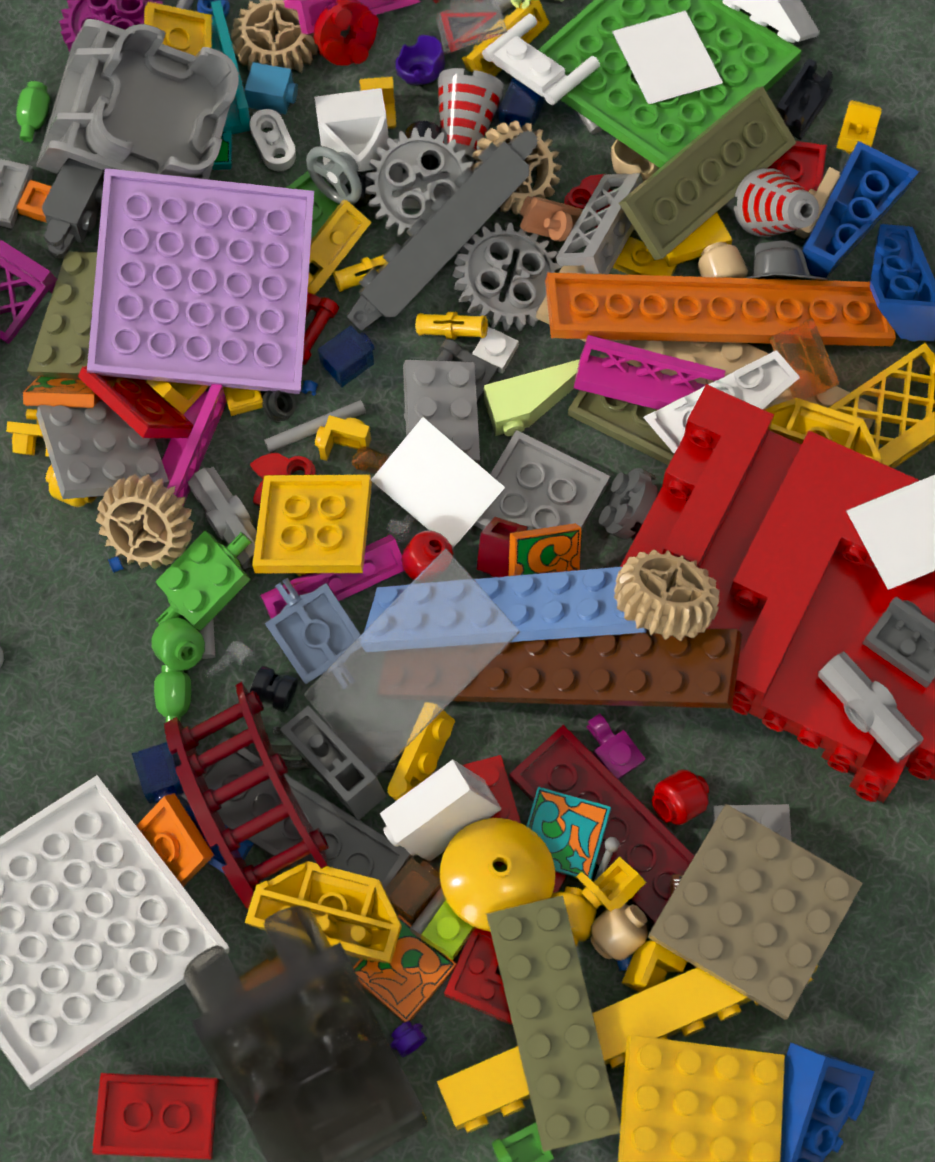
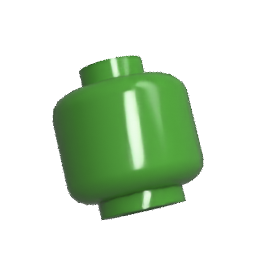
[151,618,205,671]

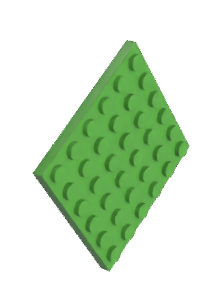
[538,0,802,168]

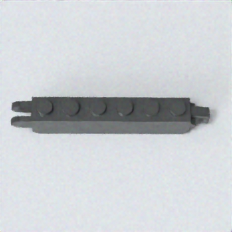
[346,130,539,331]
[42,158,105,259]

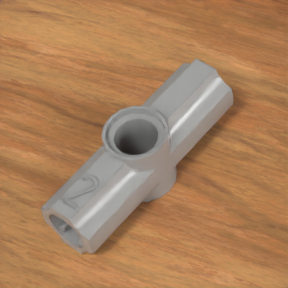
[188,467,257,569]
[818,652,924,762]

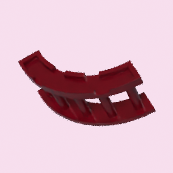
[164,682,329,909]

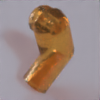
[351,447,389,472]

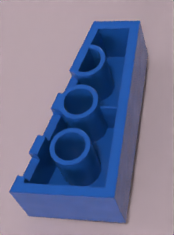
[801,141,919,281]

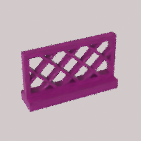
[0,239,57,344]

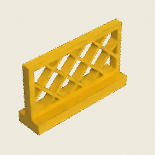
[828,343,935,468]

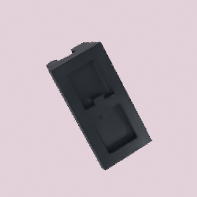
[776,58,833,140]

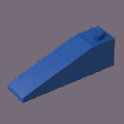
[870,224,935,341]
[780,1043,875,1162]

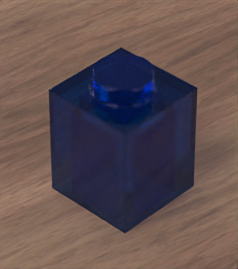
[499,77,544,130]
[318,325,375,388]
[132,742,184,804]

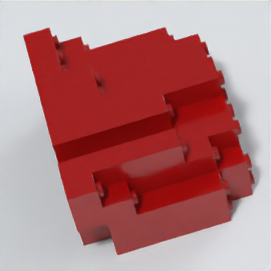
[620,384,935,803]

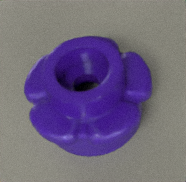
[390,1021,427,1057]

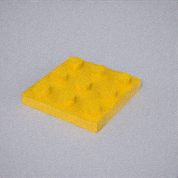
[252,475,372,573]

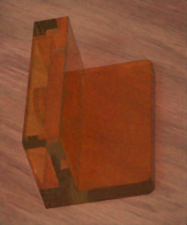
[769,318,839,400]

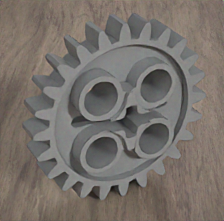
[365,128,473,237]
[452,222,563,331]

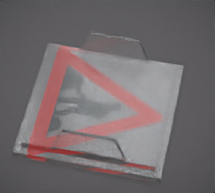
[435,0,507,54]

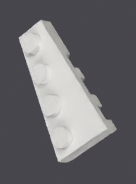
[643,350,800,454]

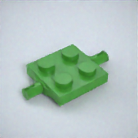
[155,531,252,631]

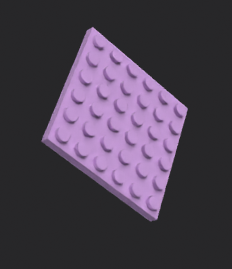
[87,168,314,394]

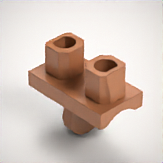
[520,196,583,242]

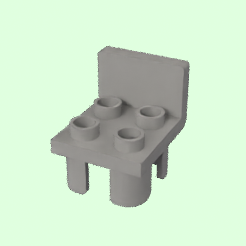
[36,19,239,180]

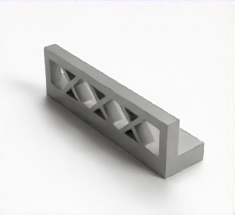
[556,173,643,274]

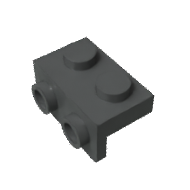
[862,597,935,688]

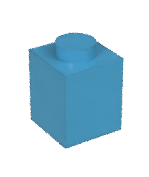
[245,62,298,114]

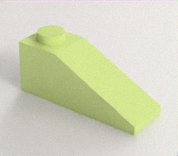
[484,360,579,436]

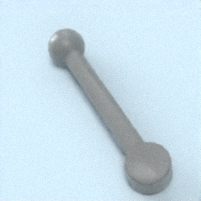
[593,837,620,882]

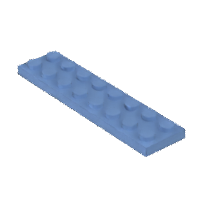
[361,567,646,652]

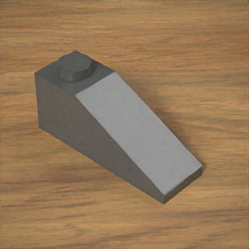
[280,705,387,820]

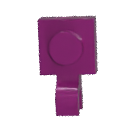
[586,713,646,780]

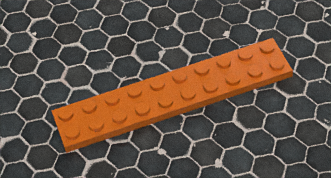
[545,272,896,346]

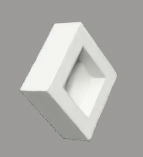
[472,327,519,374]

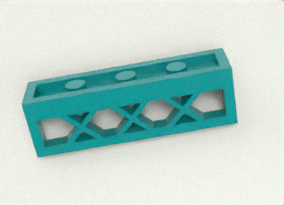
[211,0,251,134]

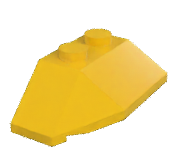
[764,398,883,463]
[245,861,402,963]

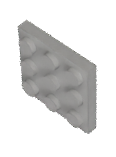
[36,401,169,499]
[473,430,610,531]

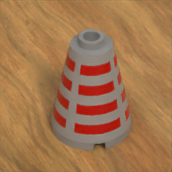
[438,68,504,163]
[734,168,819,237]

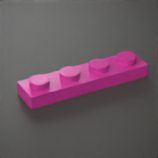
[260,534,404,619]

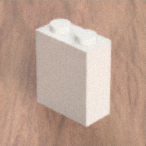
[380,760,501,861]

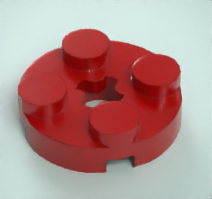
[313,0,379,66]

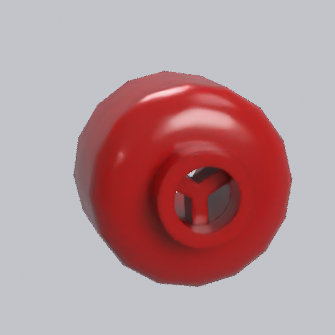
[401,530,454,583]
[652,769,709,825]

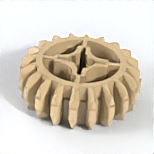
[231,0,318,73]
[471,121,561,214]
[96,474,195,569]
[614,550,720,641]

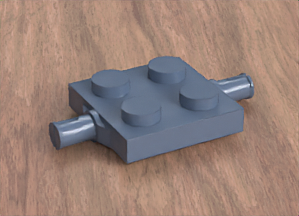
[265,578,363,690]

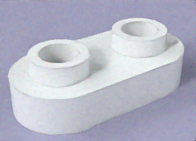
[250,109,296,171]

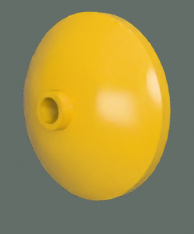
[440,818,555,931]

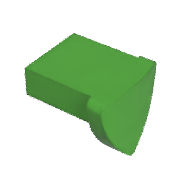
[491,1122,554,1162]

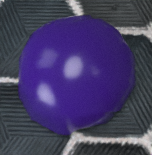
[395,35,445,86]

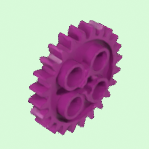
[59,0,163,52]

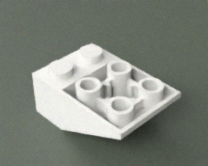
[722,0,820,43]

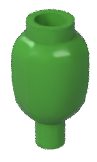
[16,81,50,142]
[154,665,191,722]

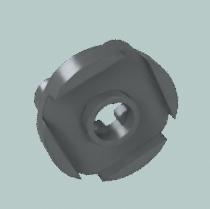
[599,468,657,539]

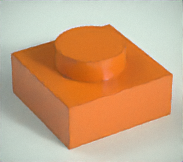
[16,180,52,223]

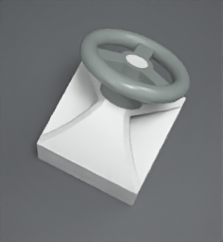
[306,88,389,204]

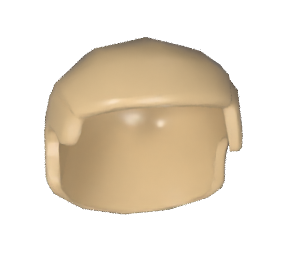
[611,139,659,182]

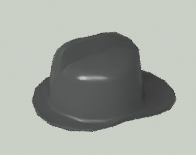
[746,241,828,281]

